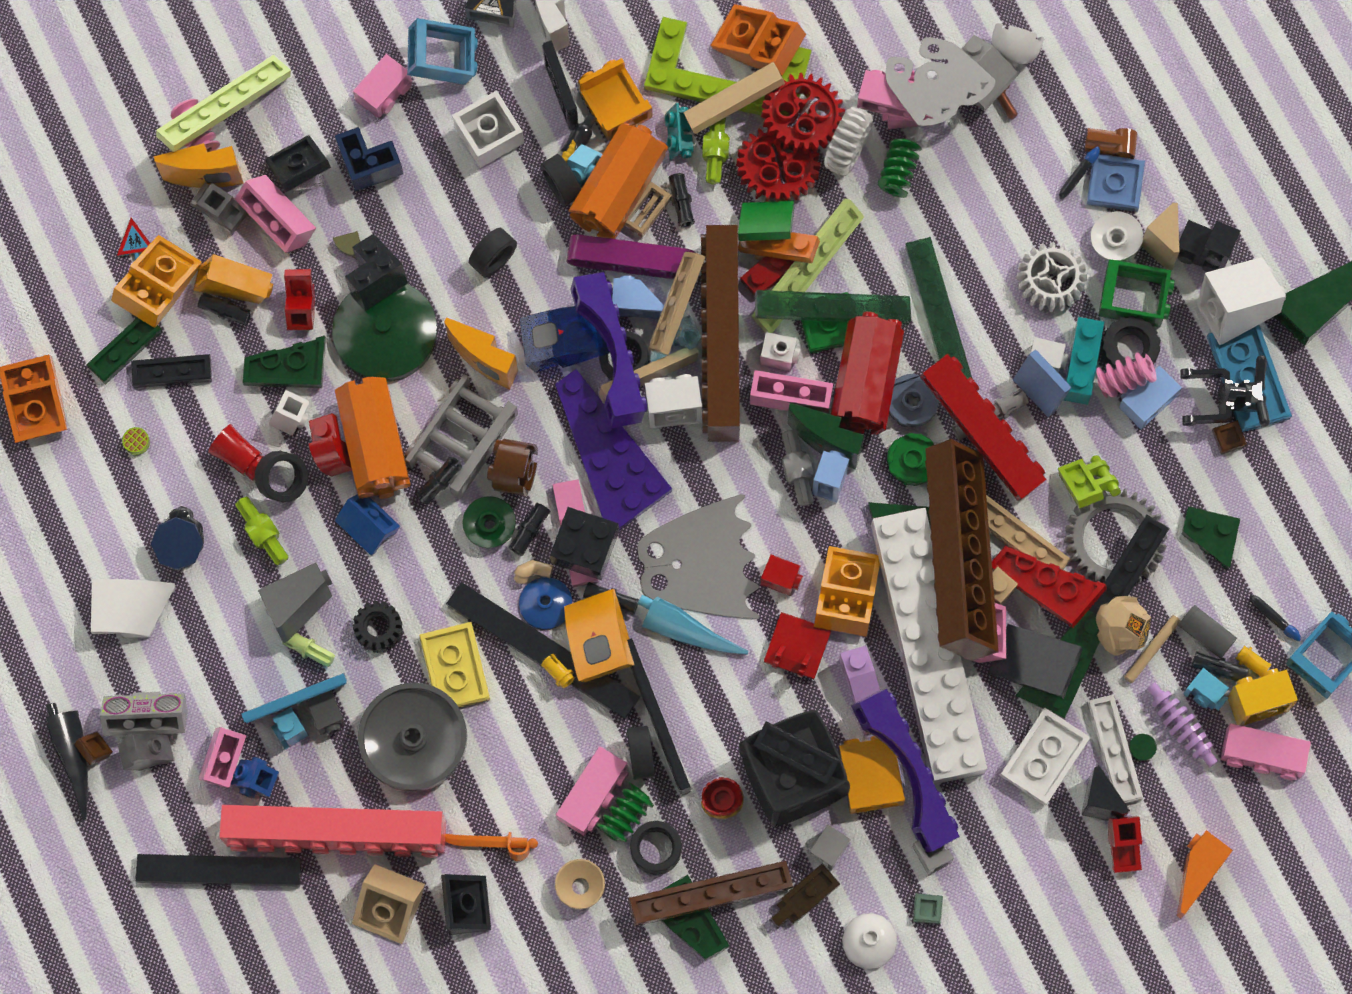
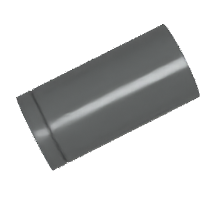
[1178,604,1237,658]

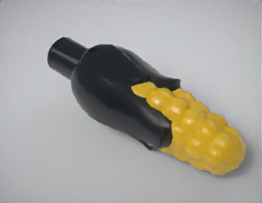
[561,114,597,163]

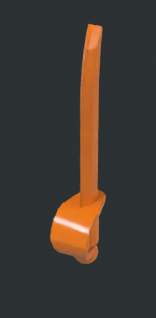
[445,832,538,861]

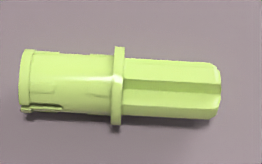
[282,633,335,667]

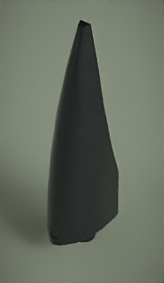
[46,703,88,821]

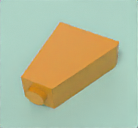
[193,254,273,304]

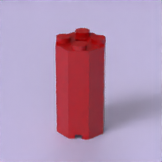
[831,312,904,435]

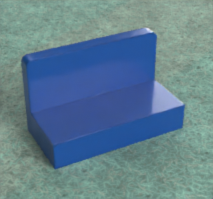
[335,494,401,555]

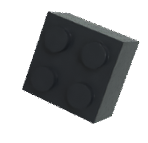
[550,507,619,581]

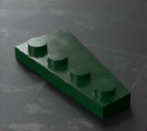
[1015,610,1100,719]

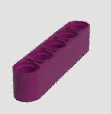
[566,234,696,279]

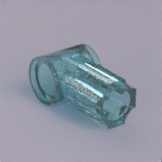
[672,315,701,350]

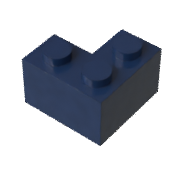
[335,127,404,192]

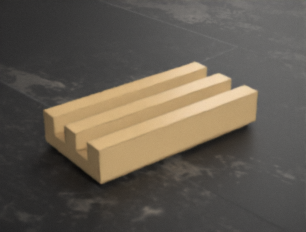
[624,181,672,238]

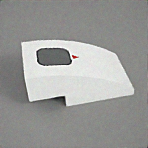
[535,0,570,52]

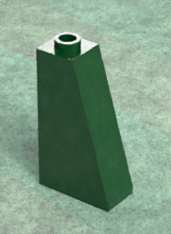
[1274,261,1352,346]

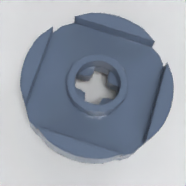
[889,374,939,427]

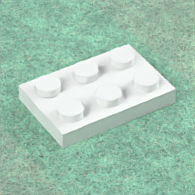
[1000,708,1091,806]

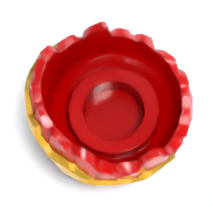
[701,777,744,819]

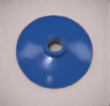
[519,577,573,630]

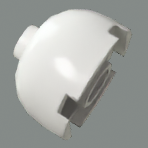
[991,23,1044,68]
[842,913,897,969]

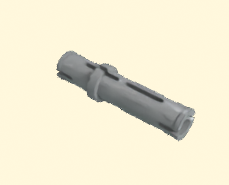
[951,389,1029,441]

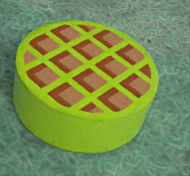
[122,427,150,455]

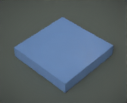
[1086,154,1145,212]
[1013,349,1071,417]

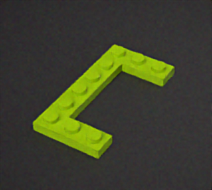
[644,17,811,116]

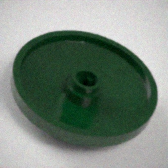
[332,284,438,382]

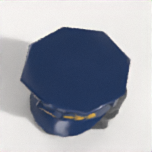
[151,506,204,570]

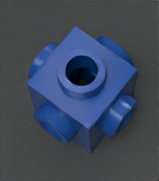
[231,757,279,799]

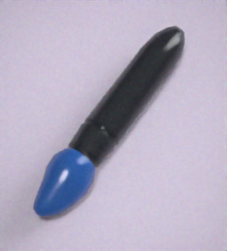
[1059,146,1100,199]
[1249,595,1301,641]

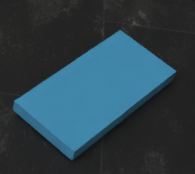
[1207,325,1292,432]
[241,673,348,723]

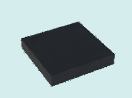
[264,135,331,192]

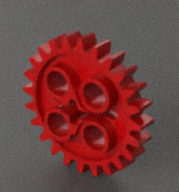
[761,73,845,154]
[736,126,821,202]

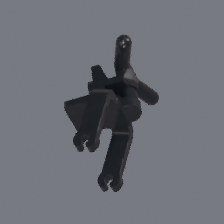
[1180,355,1270,427]

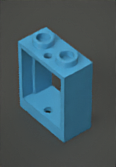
[407,18,478,85]
[1285,611,1352,699]

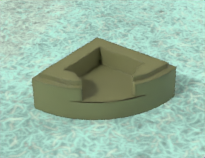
[333,231,361,258]

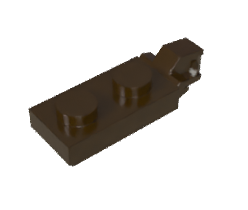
[770,863,840,929]

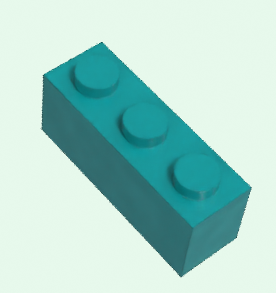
[1063,317,1104,405]

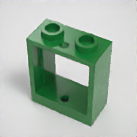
[1098,259,1175,327]

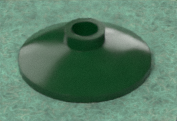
[462,496,516,548]

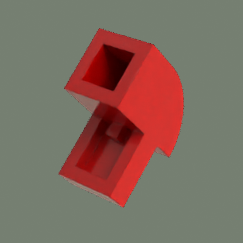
[284,269,315,330]
[308,413,352,477]
[1108,816,1142,873]

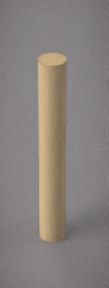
[1124,615,1181,683]

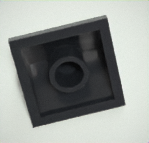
[1081,765,1130,821]
[441,874,491,935]

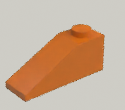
[1177,830,1233,919]

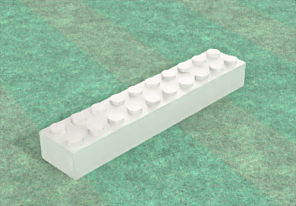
[871,508,987,784]

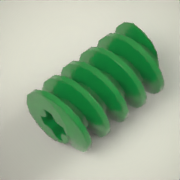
[878,139,922,198]
[596,782,654,842]

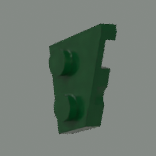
[1181,506,1240,570]

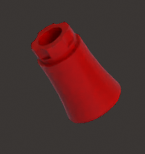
[208,424,263,481]

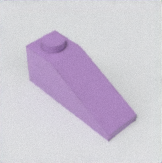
[839,645,880,736]

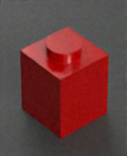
[760,554,803,596]

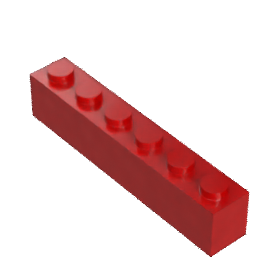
[920,354,1047,501]

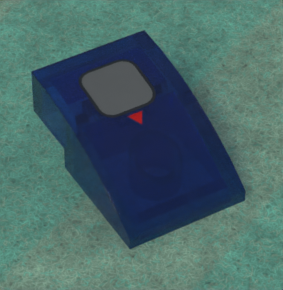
[519,306,610,372]

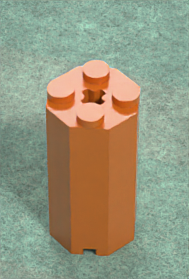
[569,123,668,239]
[335,377,411,499]

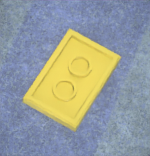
[419,622,490,708]

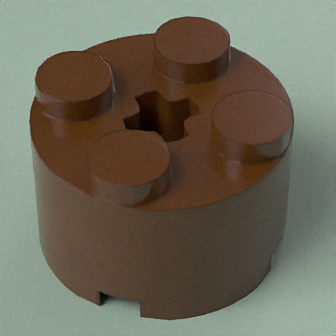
[487,439,538,497]

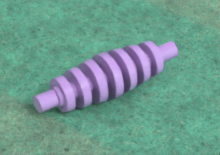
[1147,682,1218,768]

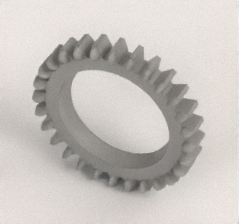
[1064,489,1167,584]

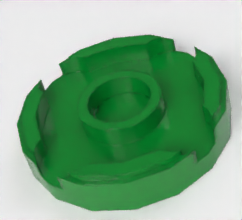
[887,433,934,486]

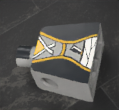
[465,0,516,28]

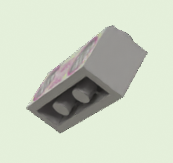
[100,692,188,736]

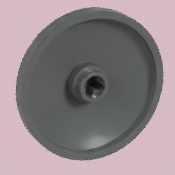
[358,683,468,792]

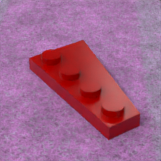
[992,546,1107,628]

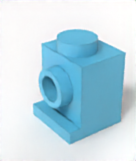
[567,144,602,187]
[1183,668,1229,711]
[271,707,308,750]

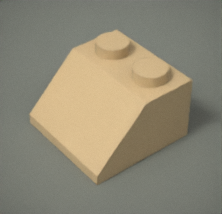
[352,864,425,944]

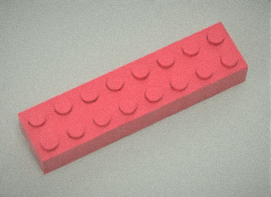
[220,805,446,858]

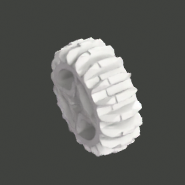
[824,106,873,176]
[1016,242,1088,312]

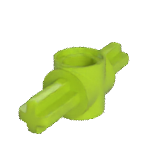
[702,117,730,185]
[235,496,289,566]

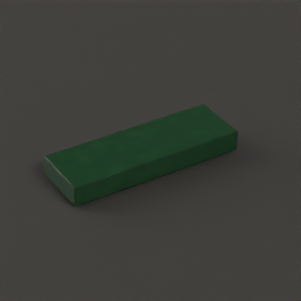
[86,317,163,385]

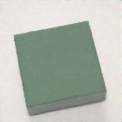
[913,893,943,924]

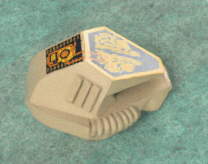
[1096,596,1151,656]

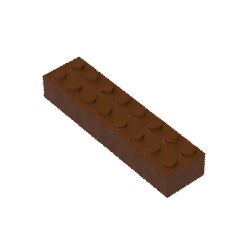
[701,225,740,442]
[925,439,999,661]

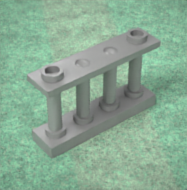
[405,374,518,499]

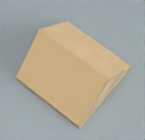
[1141,203,1179,270]

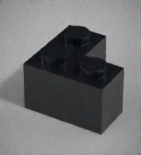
[1178,220,1241,272]
[345,233,408,311]

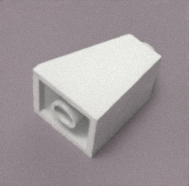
[1197,257,1286,345]

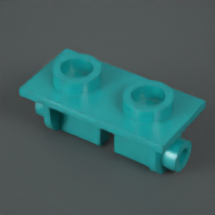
[664,103,694,160]

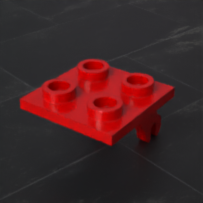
[763,612,832,680]

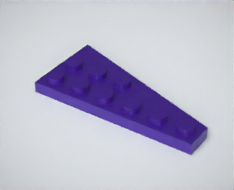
[555,369,672,531]

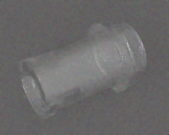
[293,173,325,194]

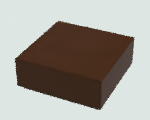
[1212,420,1247,455]
[74,731,113,765]

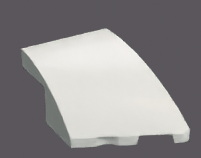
[91,579,176,638]

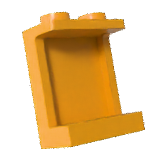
[577,58,653,140]
[839,736,905,814]

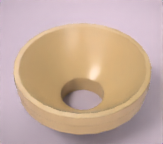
[555,859,605,909]

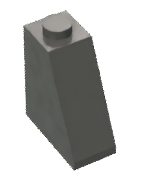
[258,562,333,643]

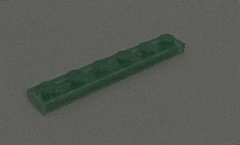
[905,237,973,379]
[755,290,911,324]

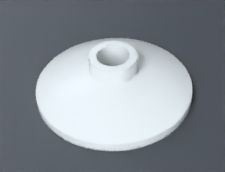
[1091,212,1143,261]

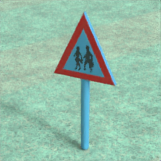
[117,218,150,260]

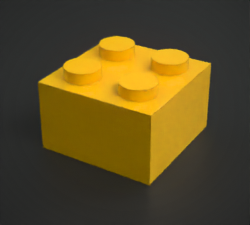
[1227,668,1298,726]

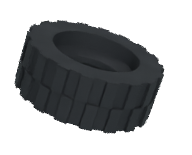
[1100,316,1161,369]

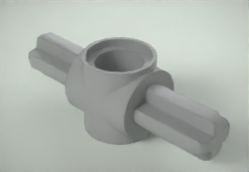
[782,430,814,506]

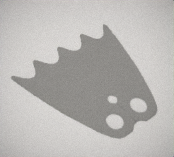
[638,494,760,619]

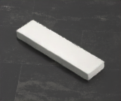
[1087,695,1143,804]

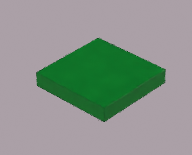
[738,200,795,241]
[797,292,855,354]

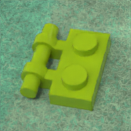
[1058,455,1121,509]

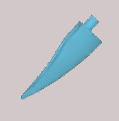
[638,595,749,655]

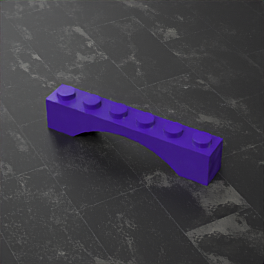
[570,272,647,428]
[851,689,960,853]

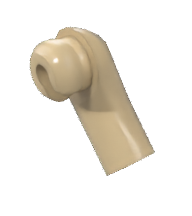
[514,560,554,584]

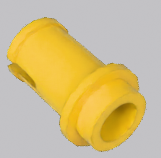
[1235,645,1271,677]
[541,654,575,689]

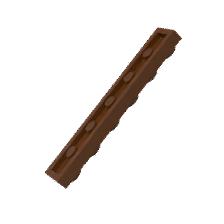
[628,860,794,927]

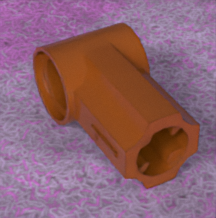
[1085,128,1138,159]

